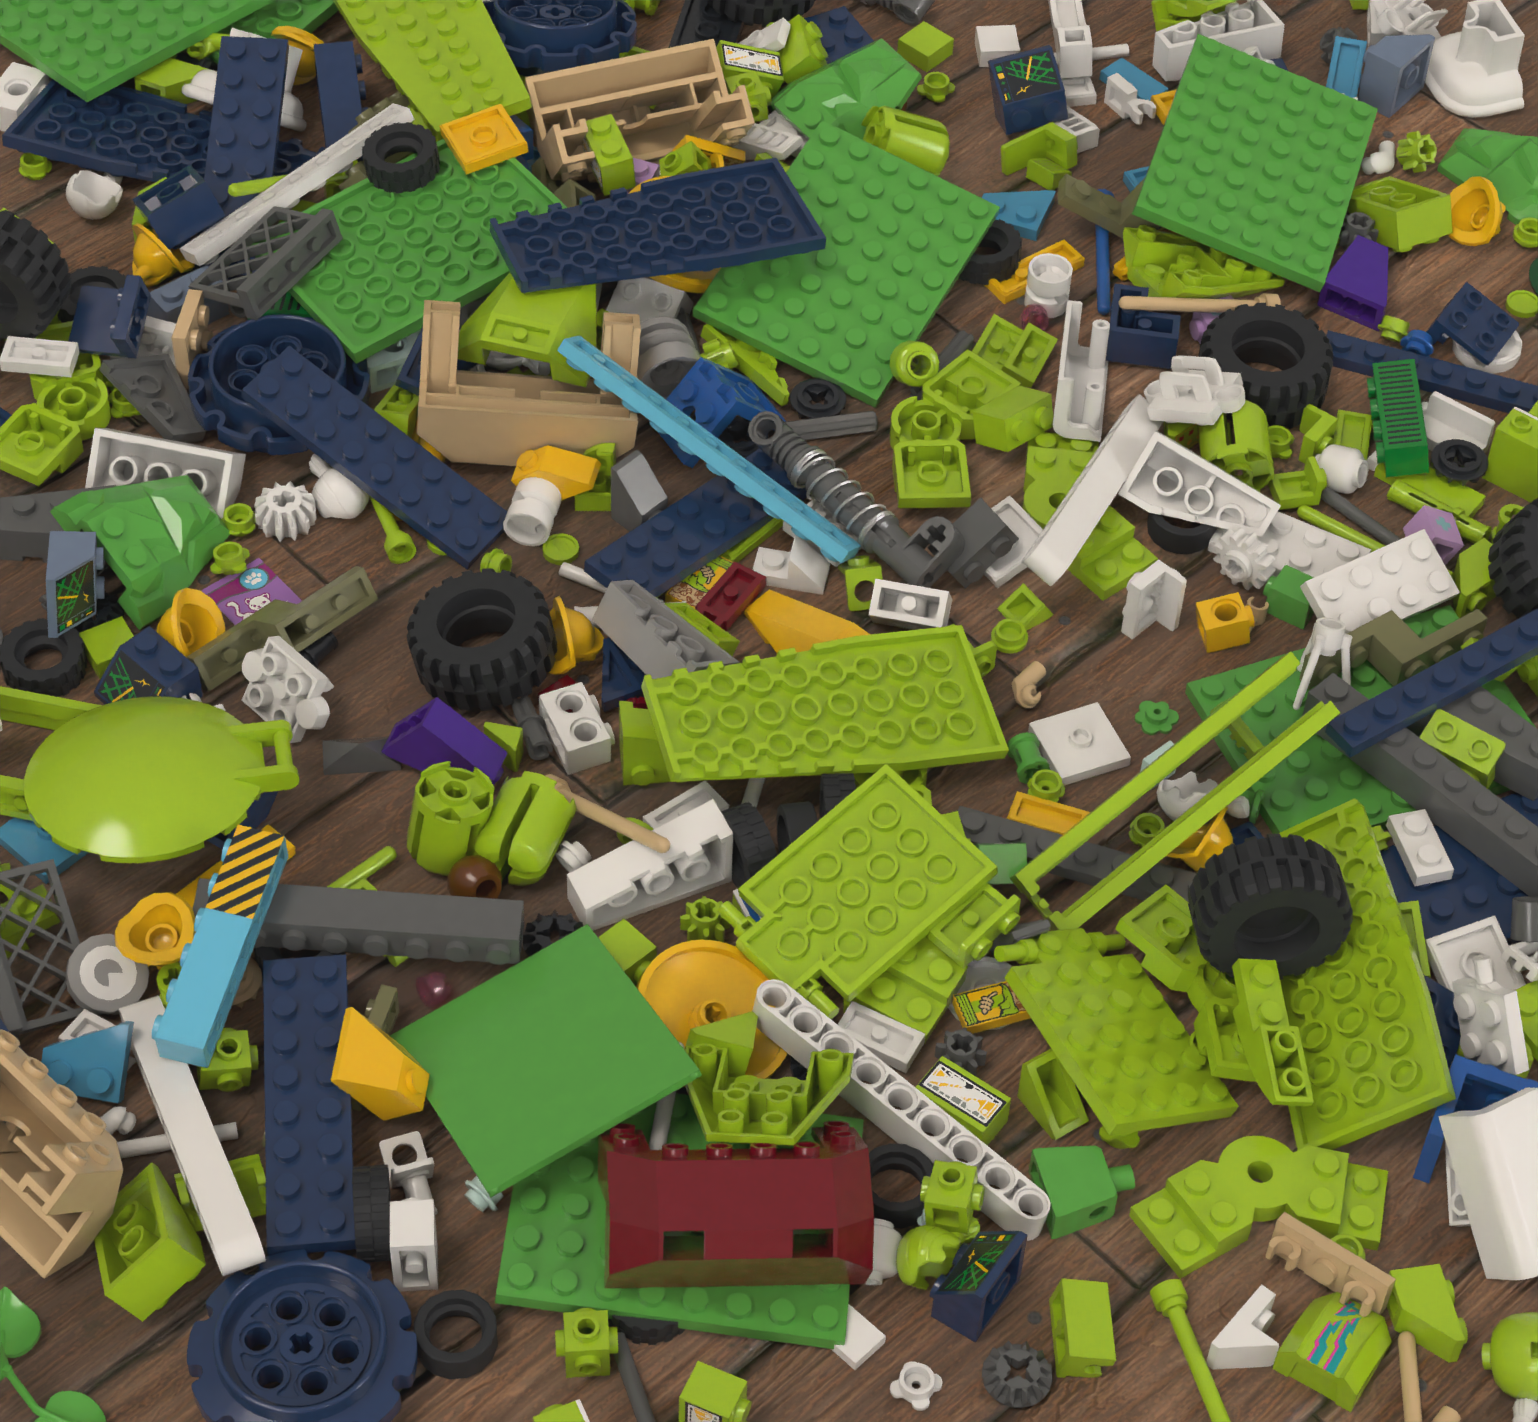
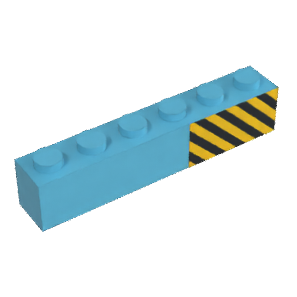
[152,825,288,1068]

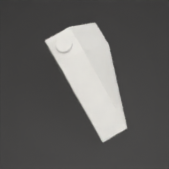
[1118,431,1281,537]

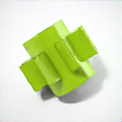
[1396,131,1437,173]
[699,338,740,370]
[680,896,730,942]

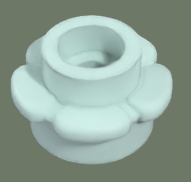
[464,1176,503,1212]

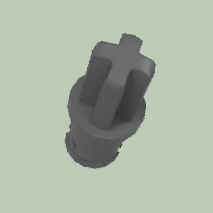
[511,696,553,760]

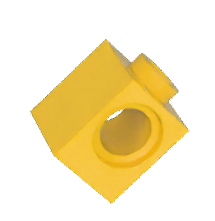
[1195,592,1255,653]

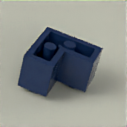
[1105,284,1181,369]

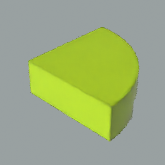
[583,443,616,477]

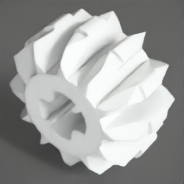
[254,481,316,542]

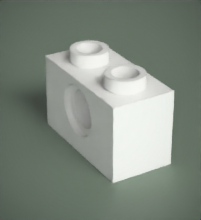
[0,62,49,132]
[868,579,952,630]
[390,1197,438,1292]

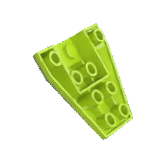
[1123,225,1285,299]
[457,272,597,387]
[685,1043,854,1146]

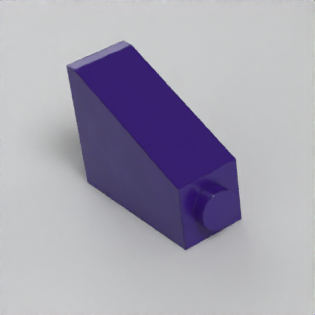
[1317,235,1388,332]
[381,697,508,785]

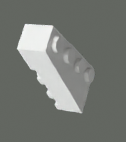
[1152,0,1285,81]
[567,799,733,931]

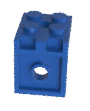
[648,357,787,468]
[1413,1054,1538,1184]

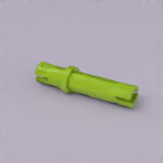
[1387,479,1492,544]

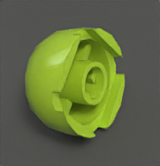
[1482,1312,1538,1401]

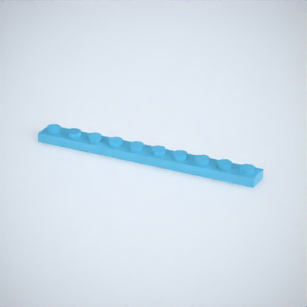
[557,335,861,563]

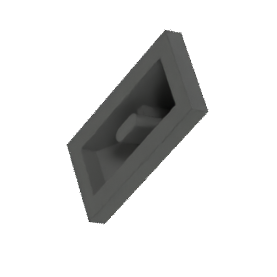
[323,736,401,775]

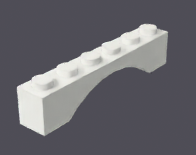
[1048,0,1092,79]

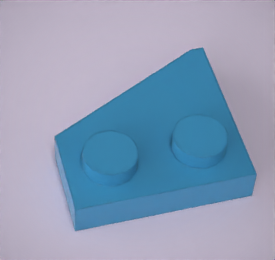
[982,190,1056,241]
[41,1021,134,1103]

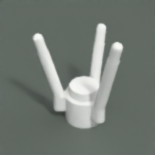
[1293,618,1352,710]

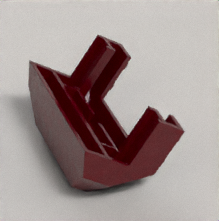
[598,1121,874,1288]

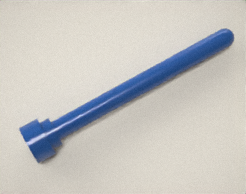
[1095,189,1115,315]

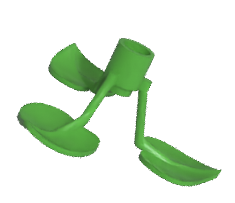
[0,1287,106,1422]

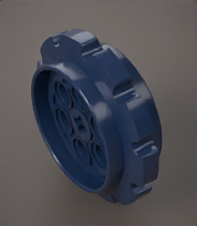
[483,0,637,77]
[188,314,371,455]
[187,1249,418,1422]

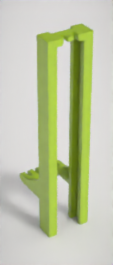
[1010,652,1341,931]

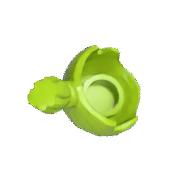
[896,1217,980,1290]

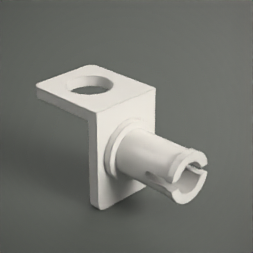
[379,1131,438,1215]

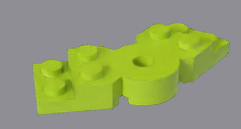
[0,321,111,486]
[889,349,1021,508]
[1022,432,1158,601]
[855,811,975,1044]
[1115,884,1256,1082]
[1129,1136,1388,1279]

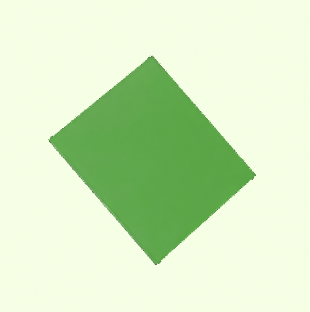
[390,924,702,1198]

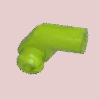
[186,33,230,59]

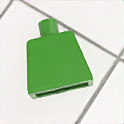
[1028,1145,1135,1239]

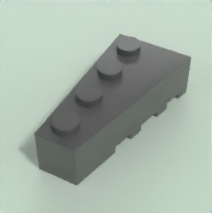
[0,485,116,563]

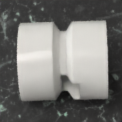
[1024,253,1073,319]
[503,477,562,546]

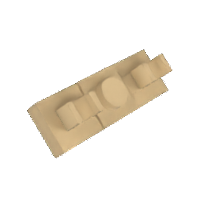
[1265,1212,1396,1317]

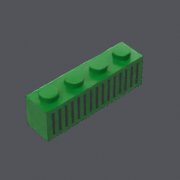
[1367,359,1429,477]

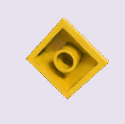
[331,1007,430,1121]

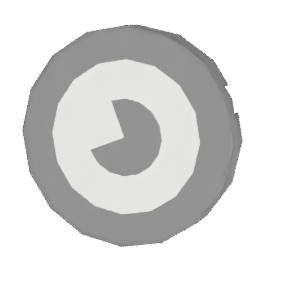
[65,934,149,1015]

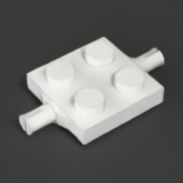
[1452,955,1529,1075]

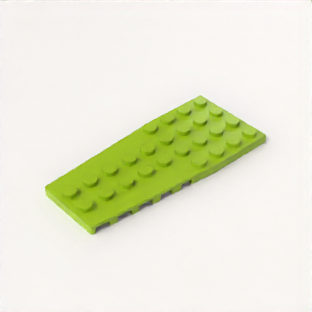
[333,0,532,141]
[641,625,1009,782]
[1279,799,1456,1150]

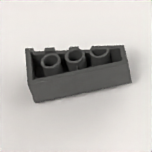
[1406,686,1538,801]

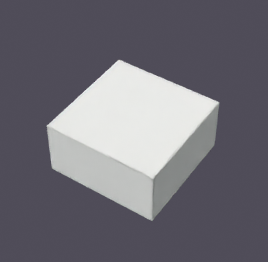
[975,25,1020,67]

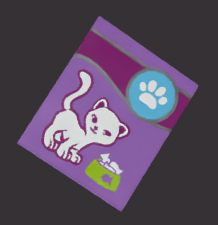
[201,558,302,625]

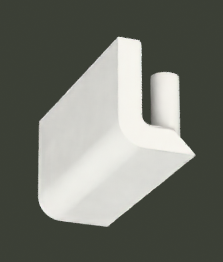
[1053,300,1110,442]
[1438,1088,1538,1280]

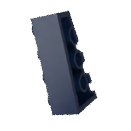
[313,41,368,162]

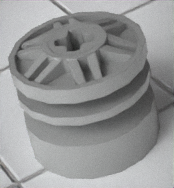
[637,317,700,399]

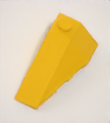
[744,589,871,653]

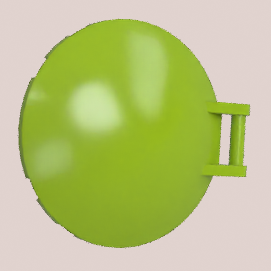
[24,697,299,863]

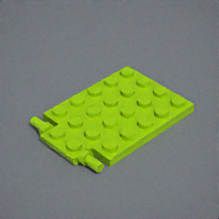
[718,764,998,1019]
[994,928,1239,1135]

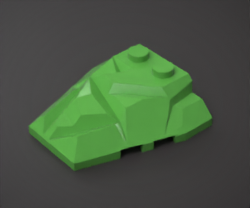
[767,38,922,140]
[1437,128,1538,225]
[50,475,229,631]

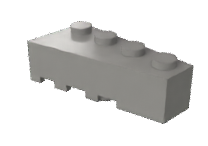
[592,580,740,679]

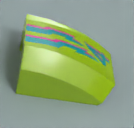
[1272,1292,1392,1413]

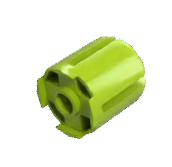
[861,105,950,176]
[1198,400,1274,492]
[407,761,494,876]
[474,771,577,887]

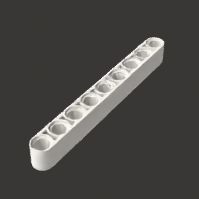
[1022,394,1164,586]
[752,979,1051,1241]
[118,995,266,1276]

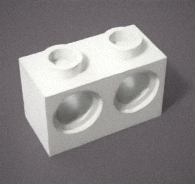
[539,682,615,775]

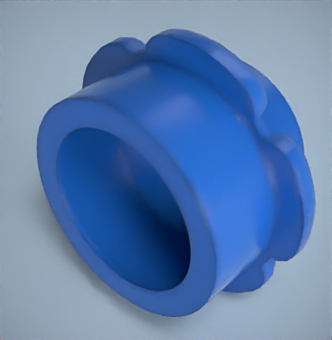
[1400,330,1434,357]

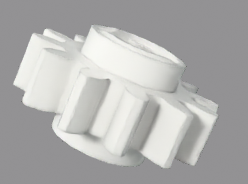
[1213,527,1276,590]

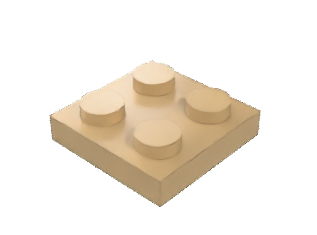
[171,289,213,389]

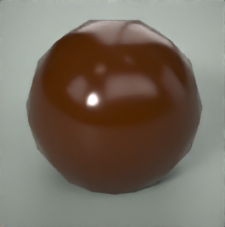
[447,854,502,899]

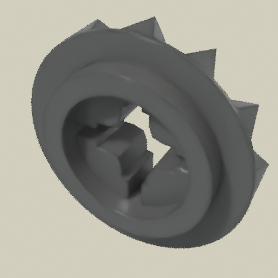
[982,1340,1052,1408]

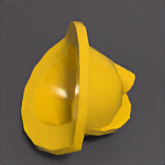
[271,26,324,85]
[1448,176,1506,246]
[132,223,195,287]
[157,588,226,657]
[548,596,604,675]
[1167,806,1233,873]
[114,892,196,971]

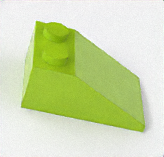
[1347,176,1453,252]
[94,1162,206,1322]

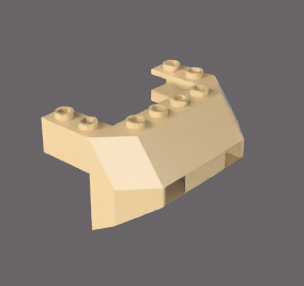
[525,39,755,183]
[417,300,641,466]
[0,1029,123,1279]

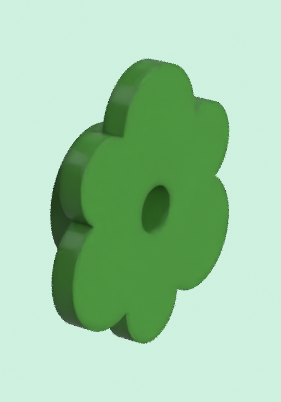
[1135,701,1179,735]

